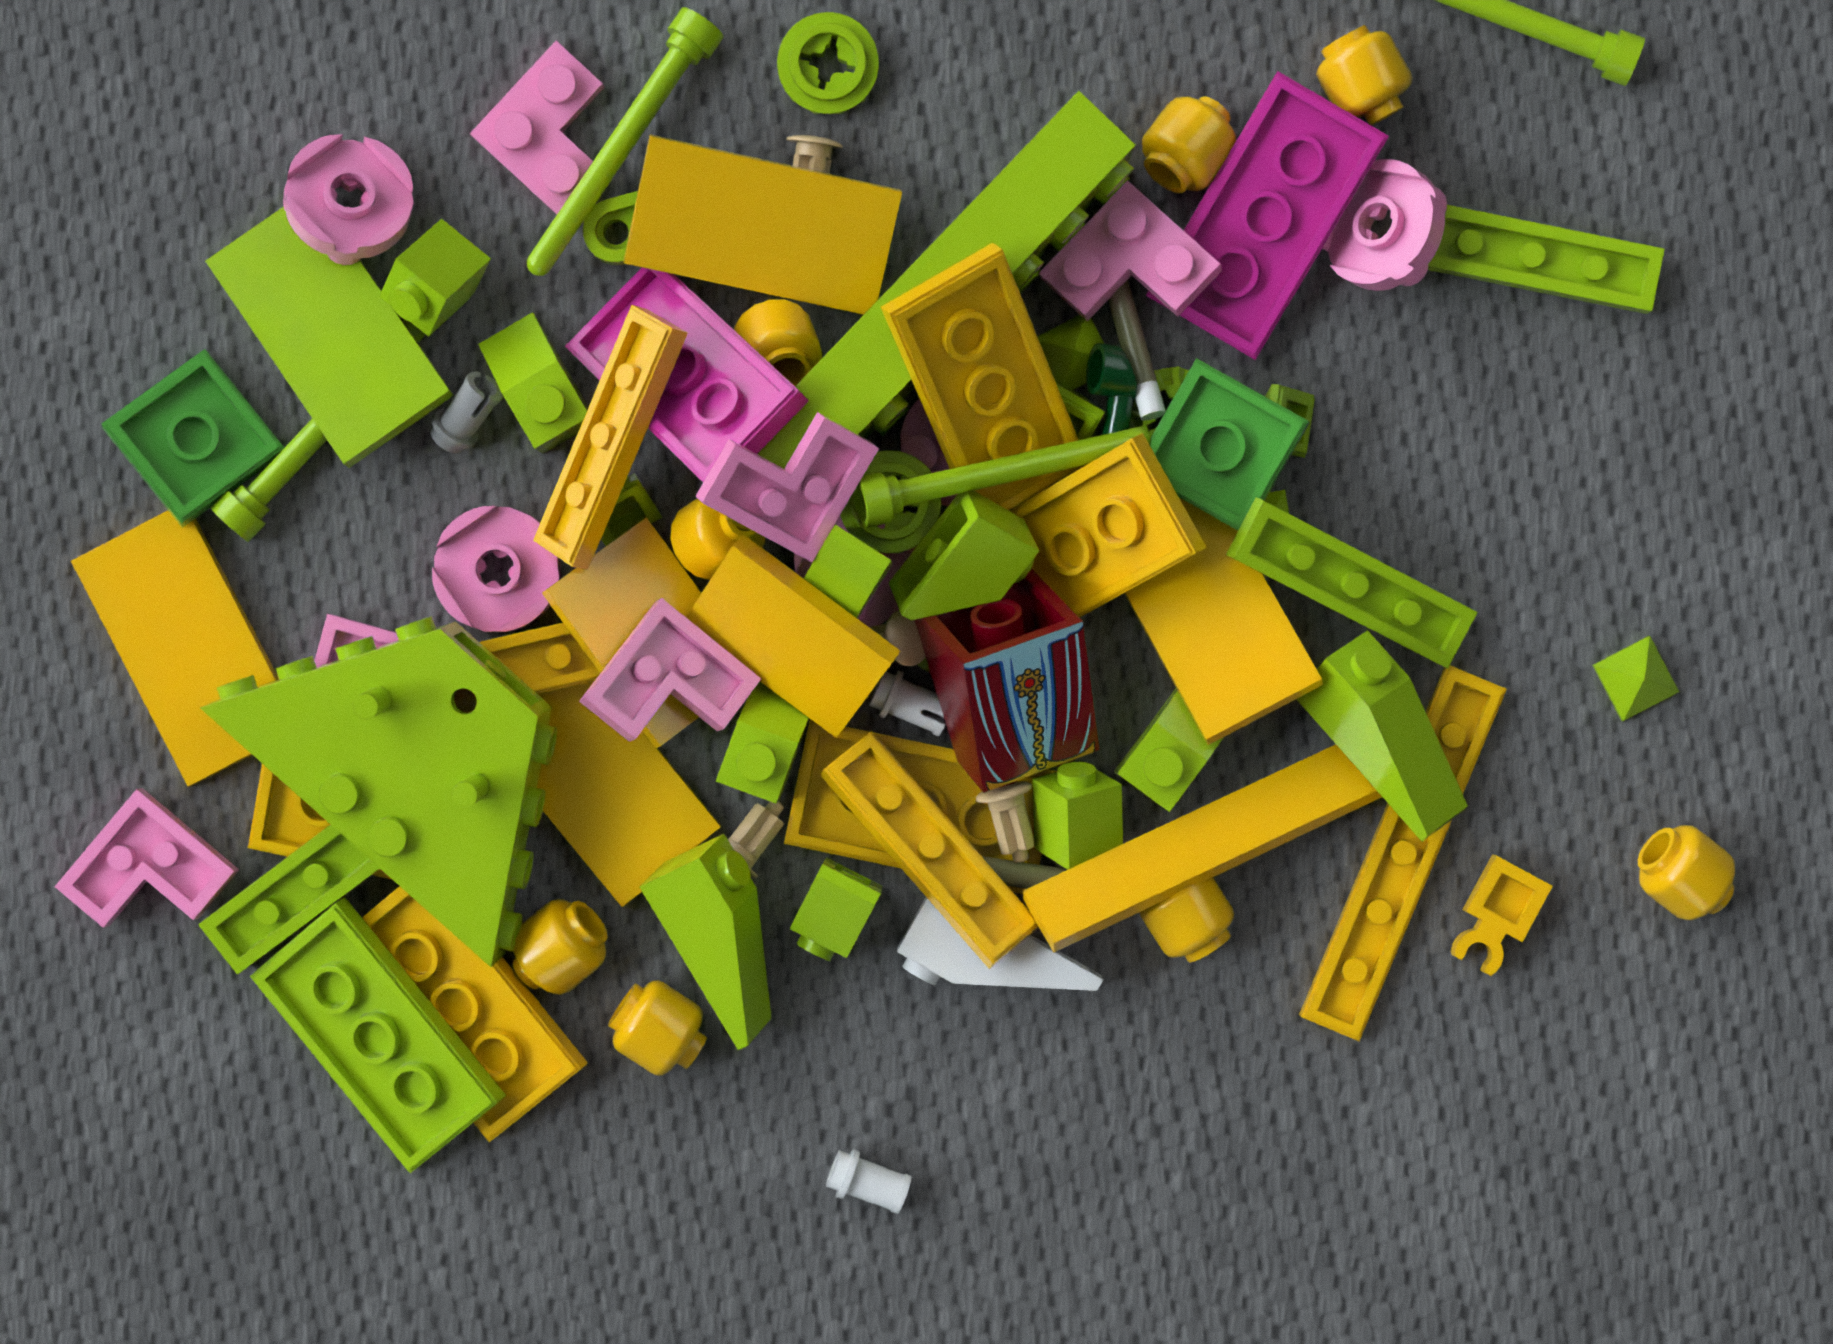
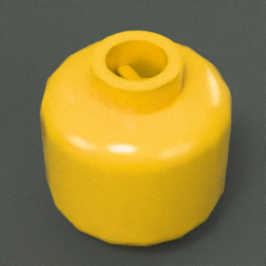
[1316,25,1413,126]
[1142,96,1237,193]
[734,299,822,386]
[670,498,765,580]
[1637,825,1736,920]
[1139,878,1235,963]
[513,899,608,995]
[608,980,707,1076]

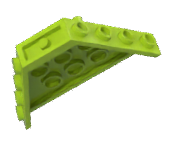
[200,616,557,967]

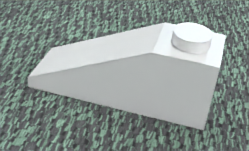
[897,897,1103,991]

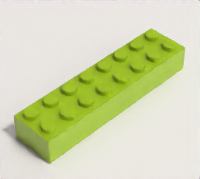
[758,91,1136,469]

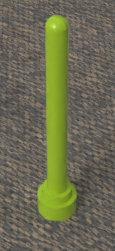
[1434,0,1645,86]
[527,7,724,276]
[210,320,426,542]
[852,427,1151,528]

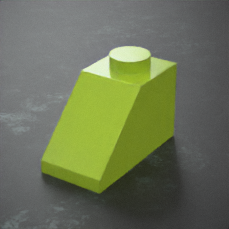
[478,312,589,454]
[889,491,1039,621]
[804,524,893,619]
[715,682,810,804]
[790,857,883,961]

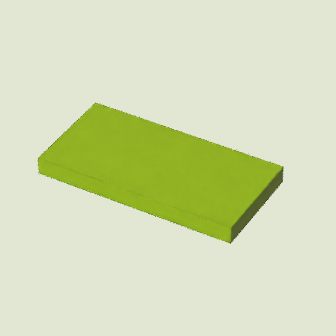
[205,206,454,468]
[250,897,506,1173]

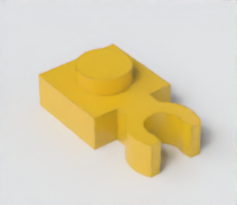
[1451,854,1553,976]

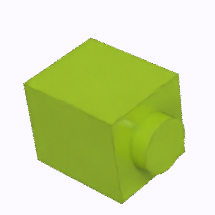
[379,218,491,336]
[1032,762,1123,870]

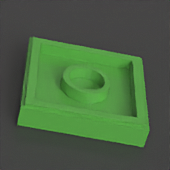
[101,349,284,528]
[1150,358,1310,530]

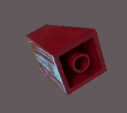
[915,568,1100,793]

